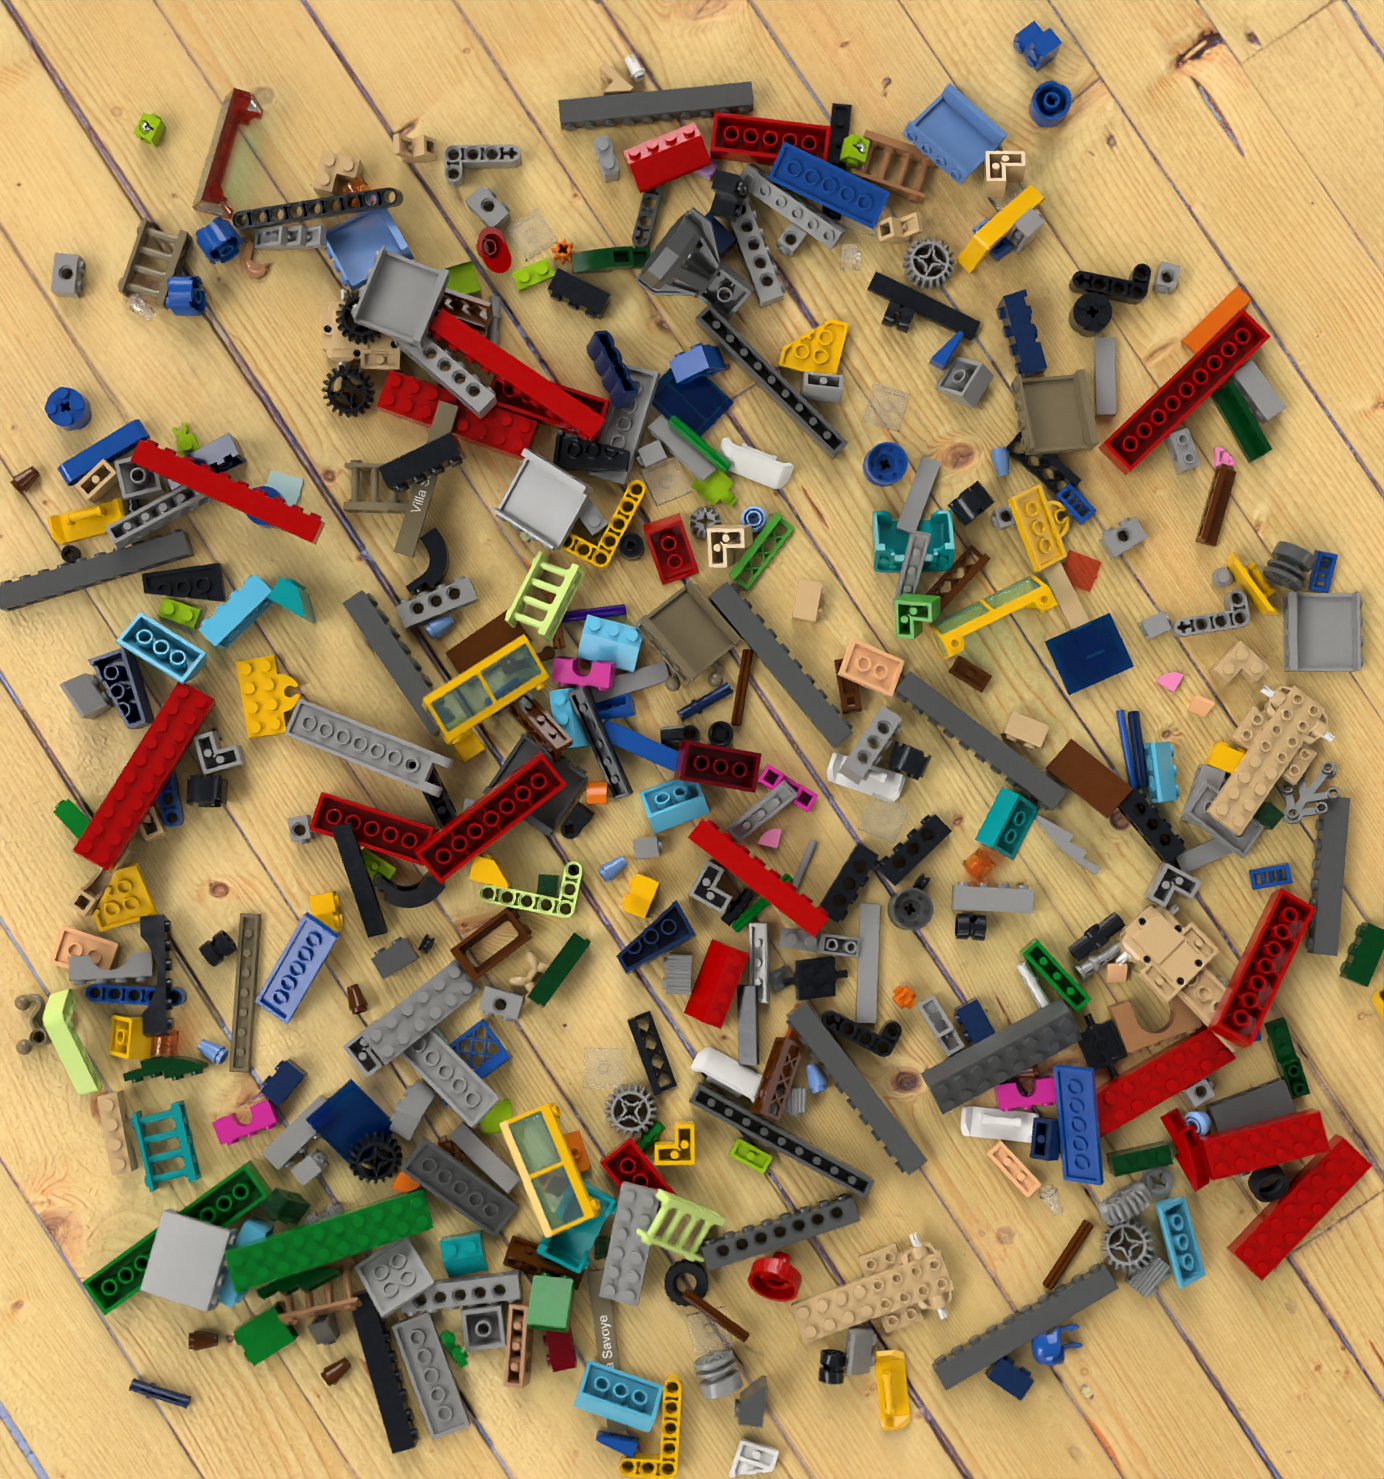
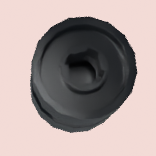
[881,300,916,333]
[618,533,644,562]
[708,721,733,747]
[955,914,986,941]
[199,930,238,967]
[818,1349,846,1385]

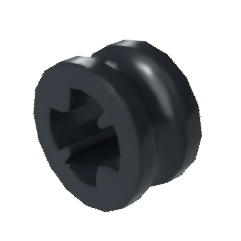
[61,545,81,564]
[912,873,931,891]
[418,934,435,954]

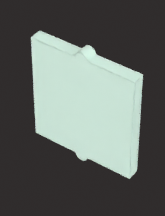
[264,470,304,507]

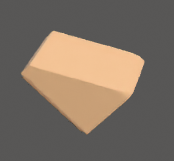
[1187,695,1215,717]
[1105,962,1127,983]

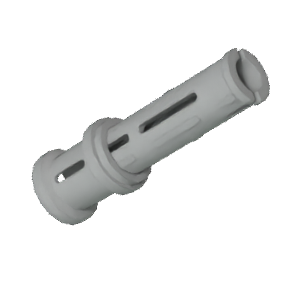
[1074,941,1121,981]

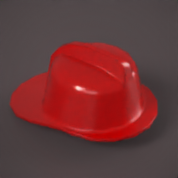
[476,227,512,273]

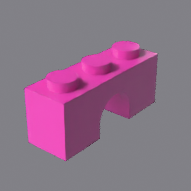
[552,656,616,691]
[757,764,818,812]
[994,1075,1057,1112]
[212,1099,281,1146]

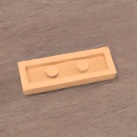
[986,1140,1042,1198]

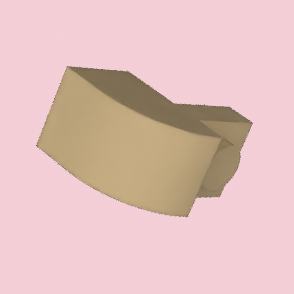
[393,133,437,163]
[876,212,924,244]

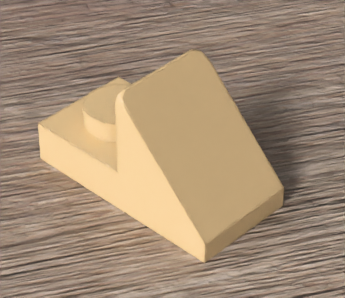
[599,62,634,96]

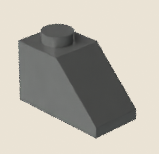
[308,1312,340,1346]

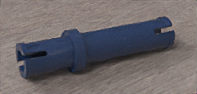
[677,682,734,721]
[129,1378,191,1409]

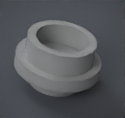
[1212,568,1232,587]

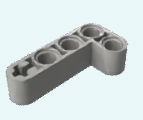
[444,145,522,188]
[1170,590,1250,638]

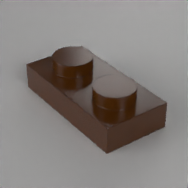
[948,655,992,693]

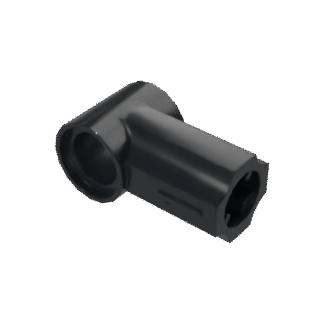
[660,725,700,744]

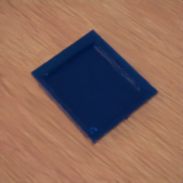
[651,368,734,437]
[1045,613,1134,695]
[306,1079,394,1164]

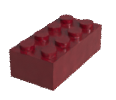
[674,740,762,793]

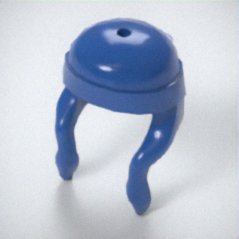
[1031,1324,1083,1366]

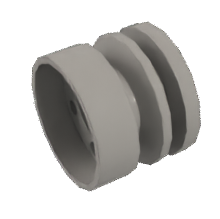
[693,1349,743,1399]

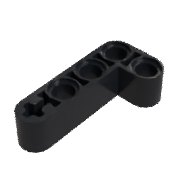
[1069,264,1151,305]
[821,1009,902,1057]

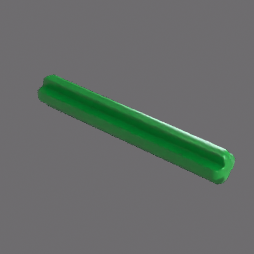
[668,415,731,472]
[731,873,793,933]

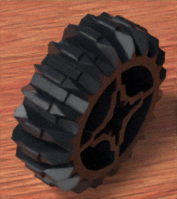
[335,291,382,345]
[322,364,375,418]
[348,1130,403,1184]

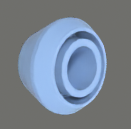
[740,506,767,532]
[1185,1111,1211,1137]

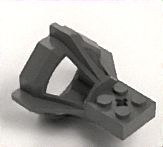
[635,208,754,320]

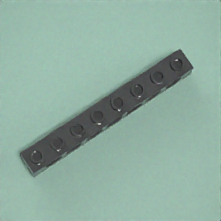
[701,1193,860,1271]

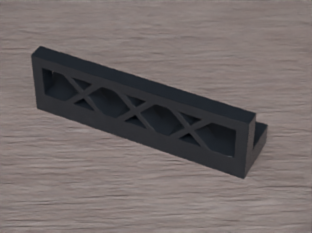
[1007,431,1081,499]
[627,1011,677,1096]

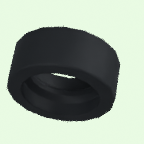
[1248,1165,1290,1203]

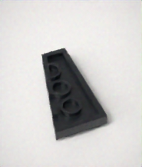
[553,430,630,472]
[142,563,226,602]

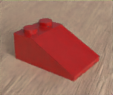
[643,513,699,585]

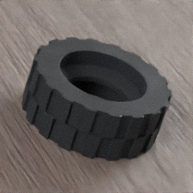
[664,1259,708,1307]

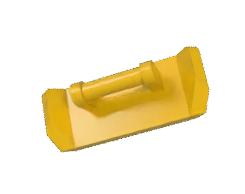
[47,498,125,545]
[1226,552,1279,616]
[874,1350,911,1430]

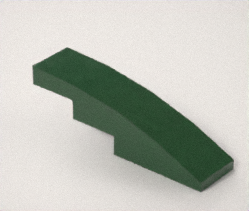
[256,1268,343,1299]

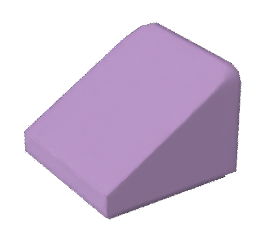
[694,159,720,181]

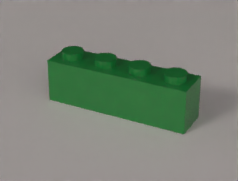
[1019,939,1091,1012]

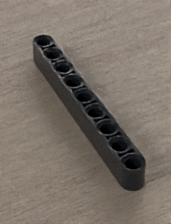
[232,187,403,230]

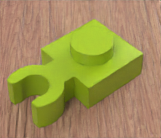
[172,422,201,457]

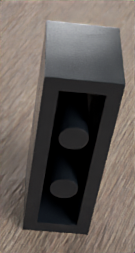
[548,268,611,320]

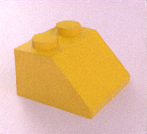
[469,853,512,889]
[108,1014,152,1059]

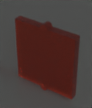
[1061,550,1101,592]

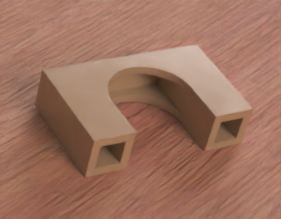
[1107,994,1202,1055]

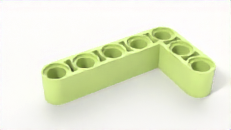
[479,861,583,918]
[43,989,101,1096]

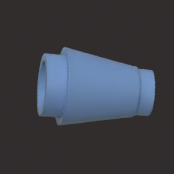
[990,447,1009,476]
[424,614,455,640]
[598,856,628,883]
[197,1039,229,1065]
[805,1063,828,1094]

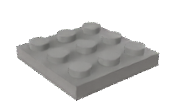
[354,1237,436,1319]

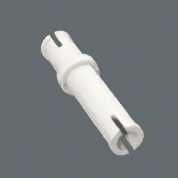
[1016,961,1050,1009]

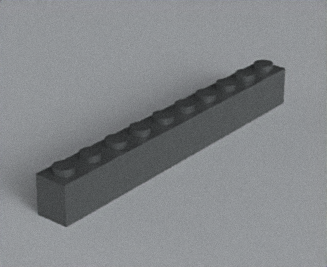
[558,81,754,132]
[696,304,848,460]
[0,529,195,612]
[709,582,853,749]
[895,671,1067,811]
[786,1000,928,1175]
[689,1081,874,1199]
[932,1263,1118,1390]

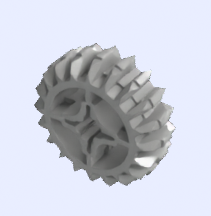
[902,236,955,290]
[604,1082,658,1137]
[1098,1183,1152,1225]
[1100,1219,1155,1273]

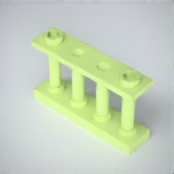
[505,551,585,642]
[636,1189,726,1262]

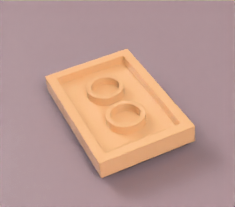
[838,638,905,698]
[50,925,121,981]

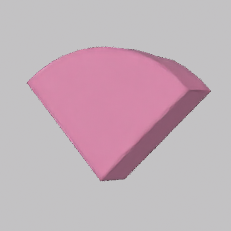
[1214,447,1235,468]
[1156,672,1184,692]
[758,829,782,848]

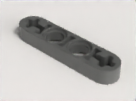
[632,184,664,248]

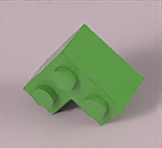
[894,593,941,639]

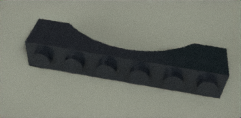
[140,914,174,1038]

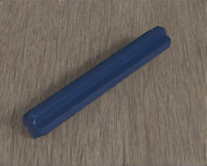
[1128,711,1149,788]

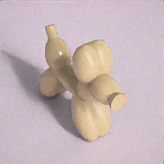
[509,951,550,1007]

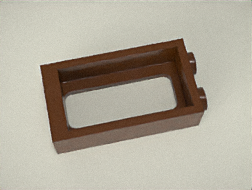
[450,907,532,982]

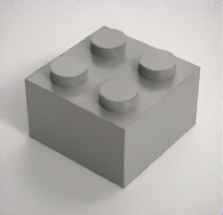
[461,1301,507,1352]

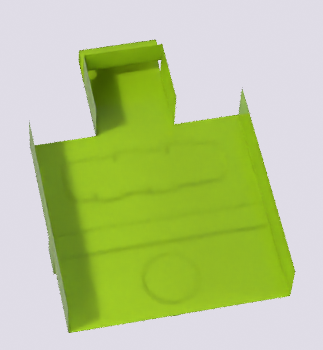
[444,261,482,296]
[690,464,738,508]
[467,1099,512,1135]

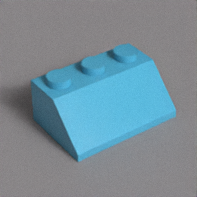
[577,614,644,673]
[549,688,590,750]
[1144,741,1179,803]
[639,779,710,833]

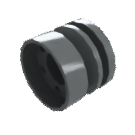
[1262,541,1316,591]
[887,888,934,930]

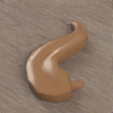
[239,238,269,279]

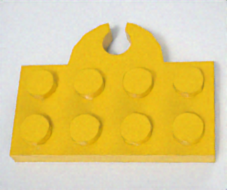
[1007,483,1070,572]
[236,655,301,739]

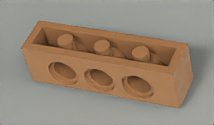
[503,1300,534,1388]

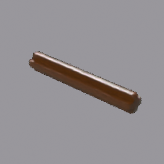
[731,649,753,726]
[1043,1220,1094,1290]
[682,1289,750,1342]

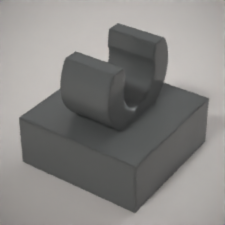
[770,965,790,993]

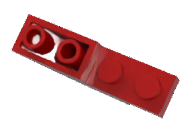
[1160,1108,1209,1191]

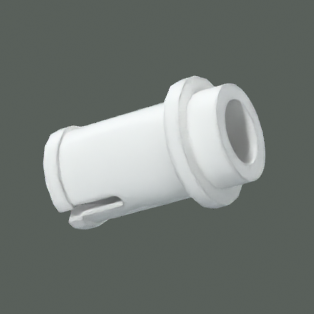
[624,54,645,82]

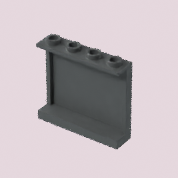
[483,733,589,836]
[1205,1078,1297,1177]

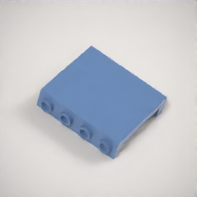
[902,83,1008,185]
[318,195,414,292]

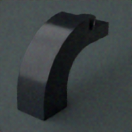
[405,527,449,595]
[373,871,446,908]

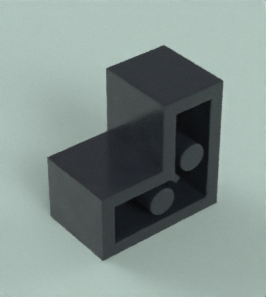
[710,169,748,222]

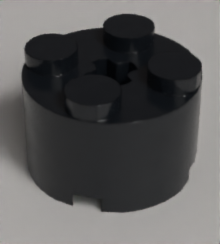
[1069,293,1112,337]
[947,481,995,526]
[886,741,932,780]
[186,775,228,808]

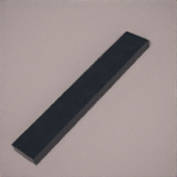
[822,103,852,220]
[867,271,981,341]
[567,685,633,800]
[331,822,388,938]

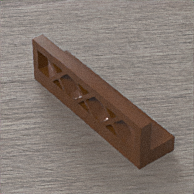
[435,288,494,333]
[1195,463,1237,547]
[925,545,991,611]
[508,692,573,763]
[750,1037,805,1122]
[502,1235,584,1290]

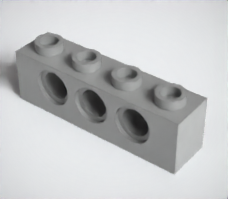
[396,576,479,630]
[839,705,902,785]

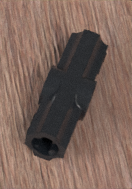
[1068,912,1126,962]

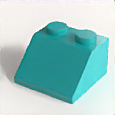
[440,1230,488,1277]

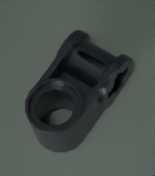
[560,802,595,839]

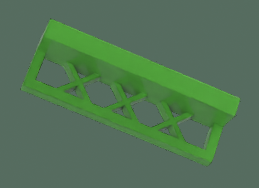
[729,512,794,590]

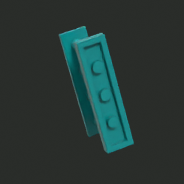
[131,1100,201,1192]

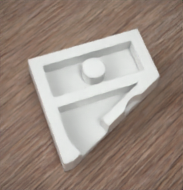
[729,1437,779,1478]

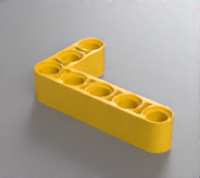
[956,184,1045,273]
[561,480,646,570]
[619,1374,682,1479]

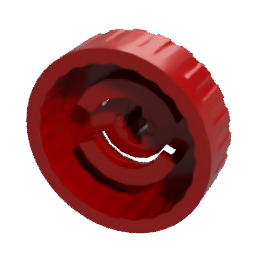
[748,1251,802,1302]

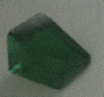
[594,1236,611,1260]

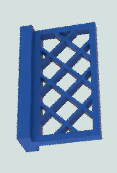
[442,1019,513,1106]

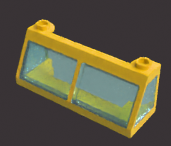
[927,575,1058,661]
[422,634,549,745]
[499,1102,601,1238]

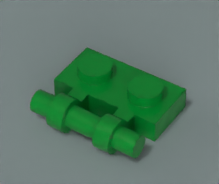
[440,1330,469,1368]

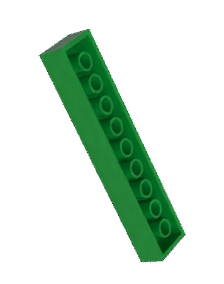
[82,1160,273,1316]
[223,1187,434,1294]

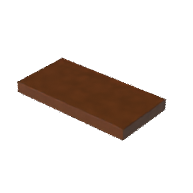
[445,609,532,685]
[1046,739,1133,819]

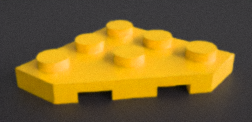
[778,319,849,375]
[93,862,158,932]

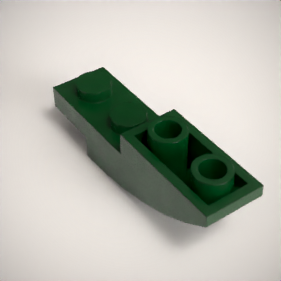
[571,246,651,274]
[1264,1017,1310,1100]
[123,1055,209,1083]

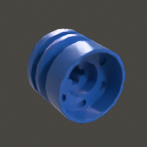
[862,442,908,487]

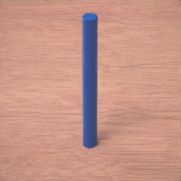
[1116,710,1137,788]

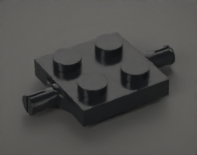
[782,956,848,1001]
[1077,1013,1128,1079]

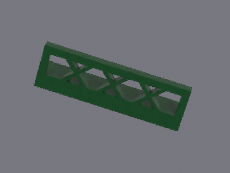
[1211,381,1272,463]
[527,933,591,1009]

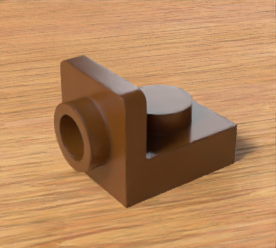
[437,1135,466,1162]

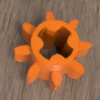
[551,239,576,265]
[892,985,916,1009]

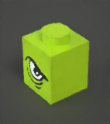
[133,112,166,147]
[839,133,870,168]

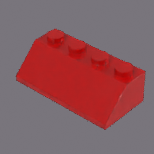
[623,122,712,193]
[684,939,749,1029]
[600,1137,677,1212]

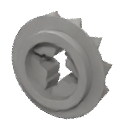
[690,506,721,538]
[1140,1166,1173,1197]

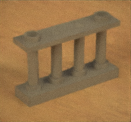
[118,218,192,310]
[343,460,414,514]

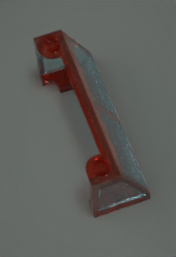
[192,88,263,220]

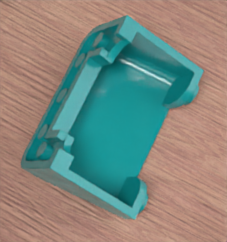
[872,510,955,573]
[536,1178,618,1274]

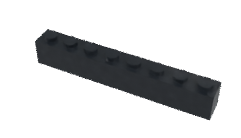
[352,1289,420,1454]

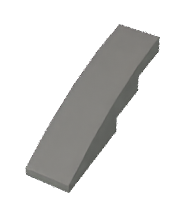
[254,225,327,250]
[1034,815,1100,875]
[917,995,965,1058]
[449,1122,522,1193]

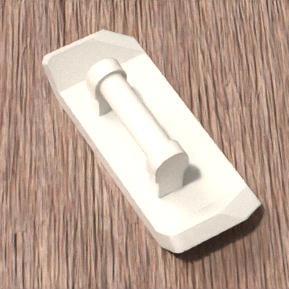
[718,438,794,489]
[827,752,906,803]
[691,1047,762,1103]
[960,1106,1039,1143]

